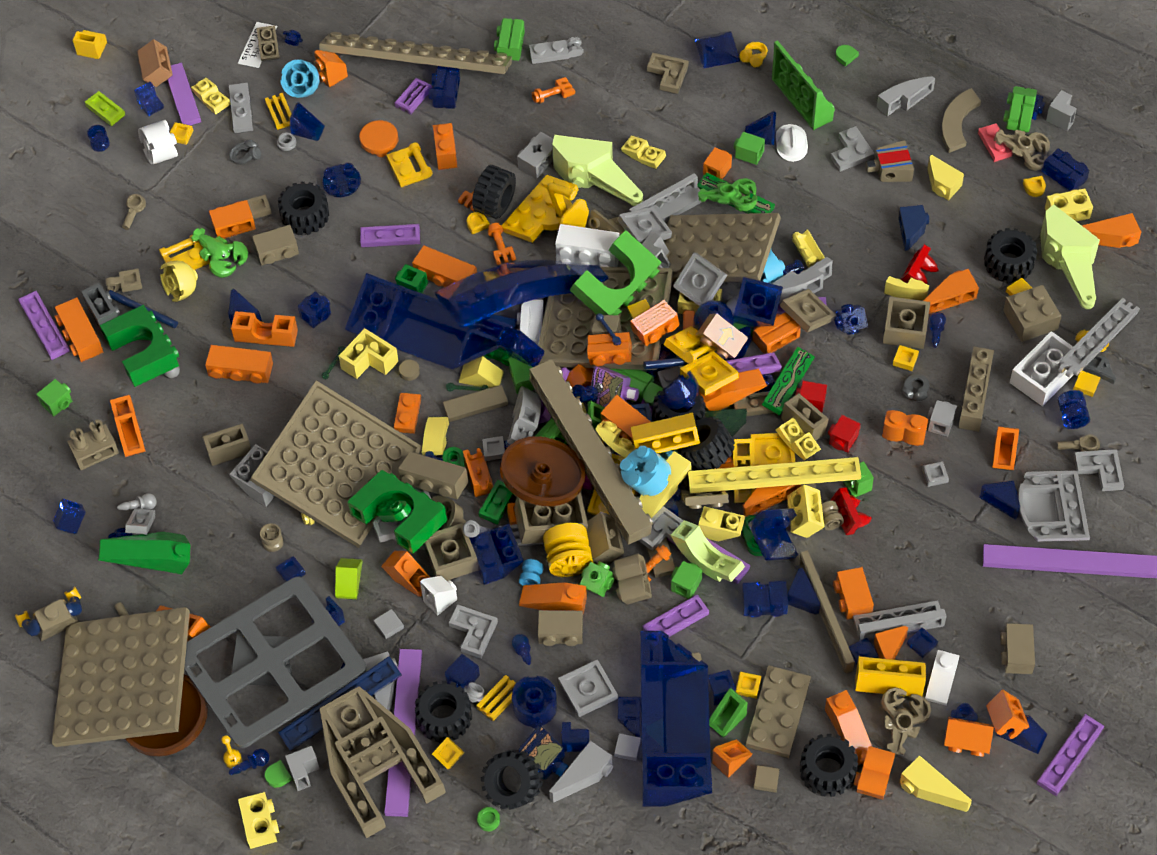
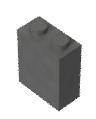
[231,635,294,686]

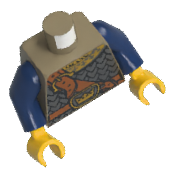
[15,587,82,642]

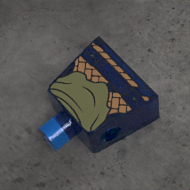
[518,725,569,780]

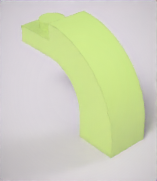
[671,520,745,582]

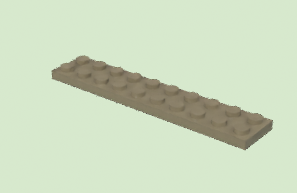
[319,32,512,74]

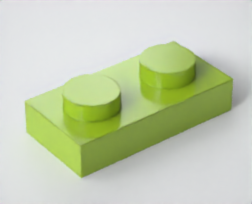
[85,91,125,126]

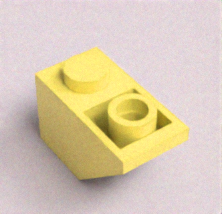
[698,506,745,542]

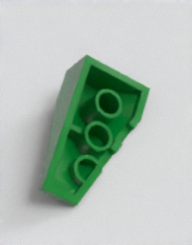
[98,532,190,574]

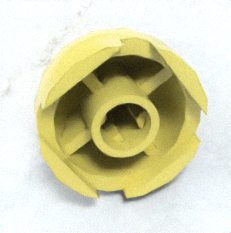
[160,261,198,302]

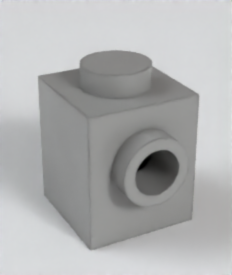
[927,400,957,437]

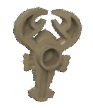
[994,129,1050,171]
[881,688,931,756]

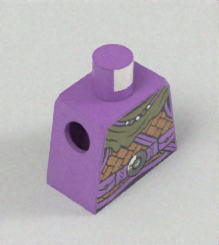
[587,366,639,407]

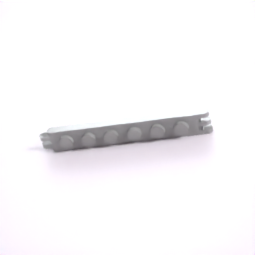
[1058,298,1140,377]

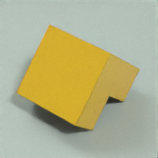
[73,30,107,59]

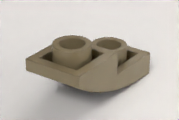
[256,25,280,61]

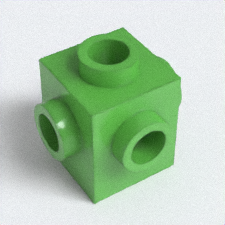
[579,561,614,597]

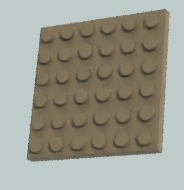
[535,266,674,370]
[250,380,422,548]
[52,607,190,747]

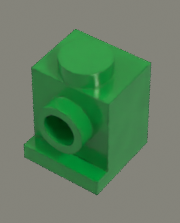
[395,264,428,299]

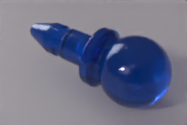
[930,312,946,348]
[512,634,531,665]
[229,748,270,775]

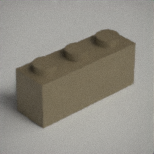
[398,452,468,500]

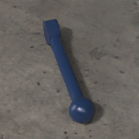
[596,313,621,346]

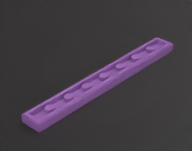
[983,544,1157,578]
[385,649,422,817]

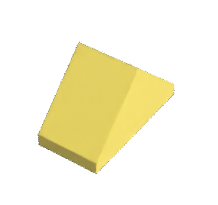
[459,356,504,388]

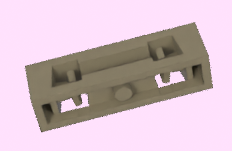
[958,347,994,432]

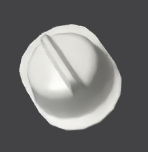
[776,124,808,162]

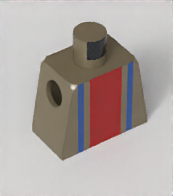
[865,140,914,182]

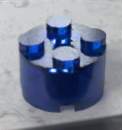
[512,675,557,729]

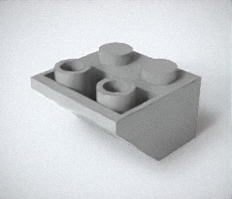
[230,444,275,507]

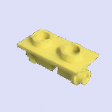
[792,230,825,268]

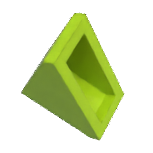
[335,558,363,599]

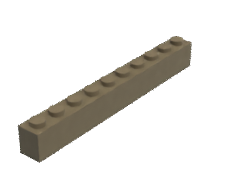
[529,359,653,545]

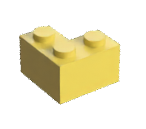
[339,328,399,379]

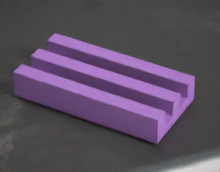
[395,78,432,115]

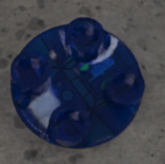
[322,163,361,197]

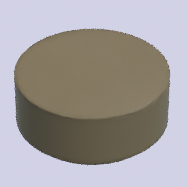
[399,360,420,381]

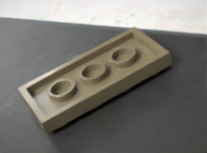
[746,665,811,758]

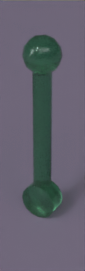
[321,346,346,380]
[446,383,489,392]

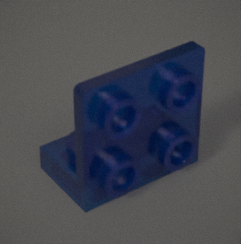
[748,508,798,561]

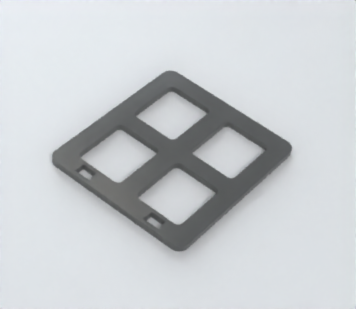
[184,577,367,748]

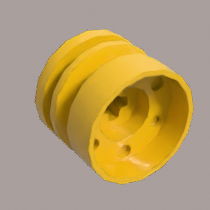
[543,523,593,577]

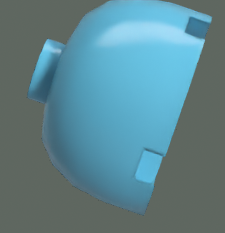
[280,60,320,98]

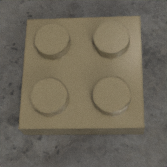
[780,289,836,333]
[680,490,728,509]

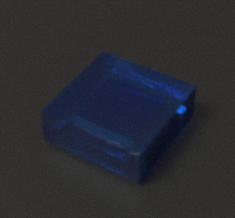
[276,556,306,582]
[907,628,938,658]

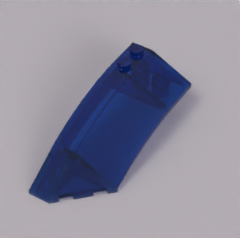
[435,260,609,328]
[345,273,513,369]
[640,631,712,807]

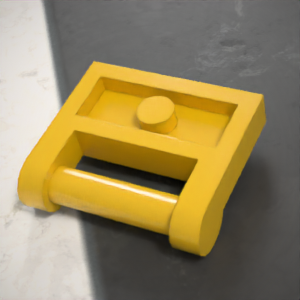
[386,142,433,187]
[159,235,210,270]
[664,326,716,364]

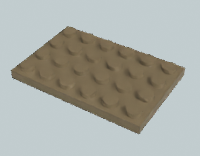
[663,213,781,282]

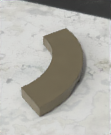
[942,88,981,153]

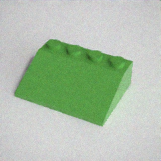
[772,40,835,130]

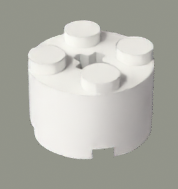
[138,120,178,164]

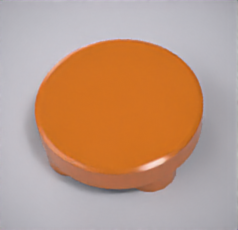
[359,120,399,157]

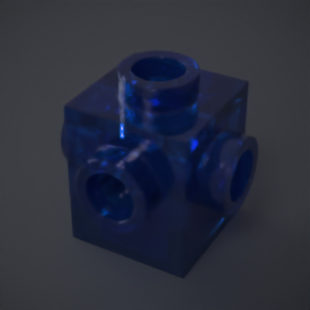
[298,291,331,329]
[834,304,868,335]

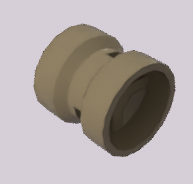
[822,501,844,530]
[260,523,284,552]

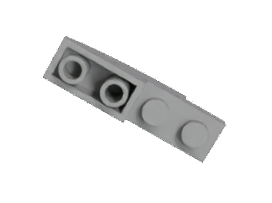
[762,257,833,306]
[507,386,541,444]

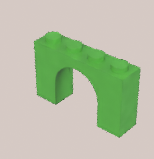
[570,230,662,315]

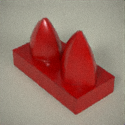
[901,244,939,284]
[830,488,872,535]

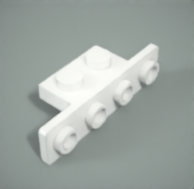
[516,299,544,367]

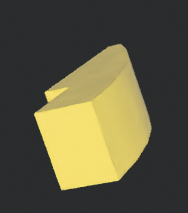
[639,451,691,519]

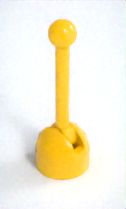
[221,735,242,768]

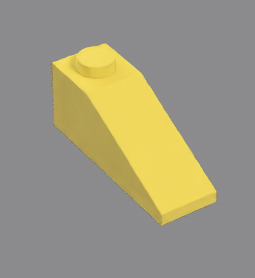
[899,756,972,812]

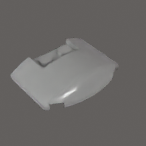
[1018,471,1090,542]

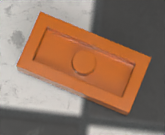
[394,393,421,434]

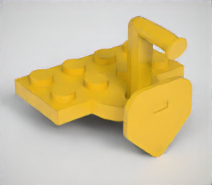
[501,175,589,243]

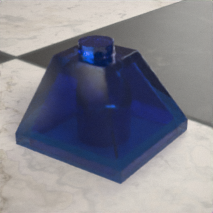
[695,31,740,68]
[732,277,783,327]

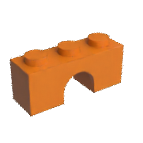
[231,311,298,347]

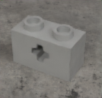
[517,132,553,179]

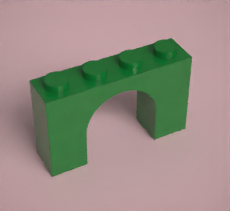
[100,305,179,387]
[347,470,447,554]

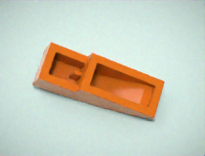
[110,395,146,457]

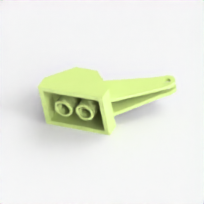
[552,135,643,206]
[1040,205,1100,309]

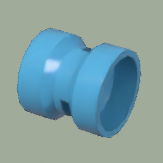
[519,559,544,586]

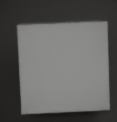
[1046,90,1077,131]
[642,232,671,268]
[285,746,320,791]

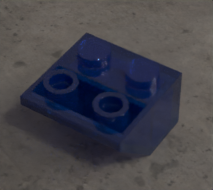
[469,524,523,585]

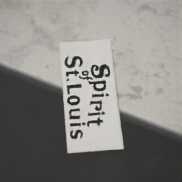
[238,22,278,68]

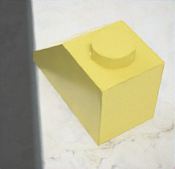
[928,155,964,201]

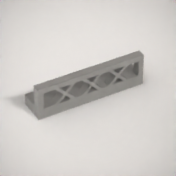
[629,173,702,223]
[853,601,947,642]

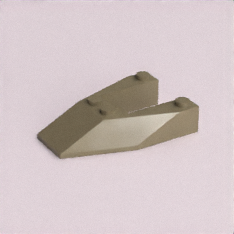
[320,686,446,838]

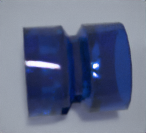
[1057,390,1090,429]

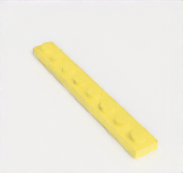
[688,457,861,493]

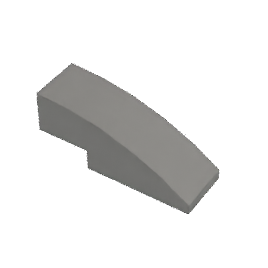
[877,76,935,117]

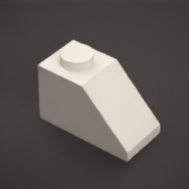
[420,576,457,616]
[925,650,959,705]

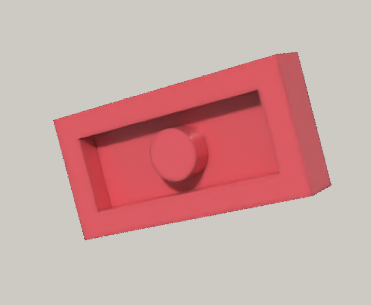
[978,123,1013,162]

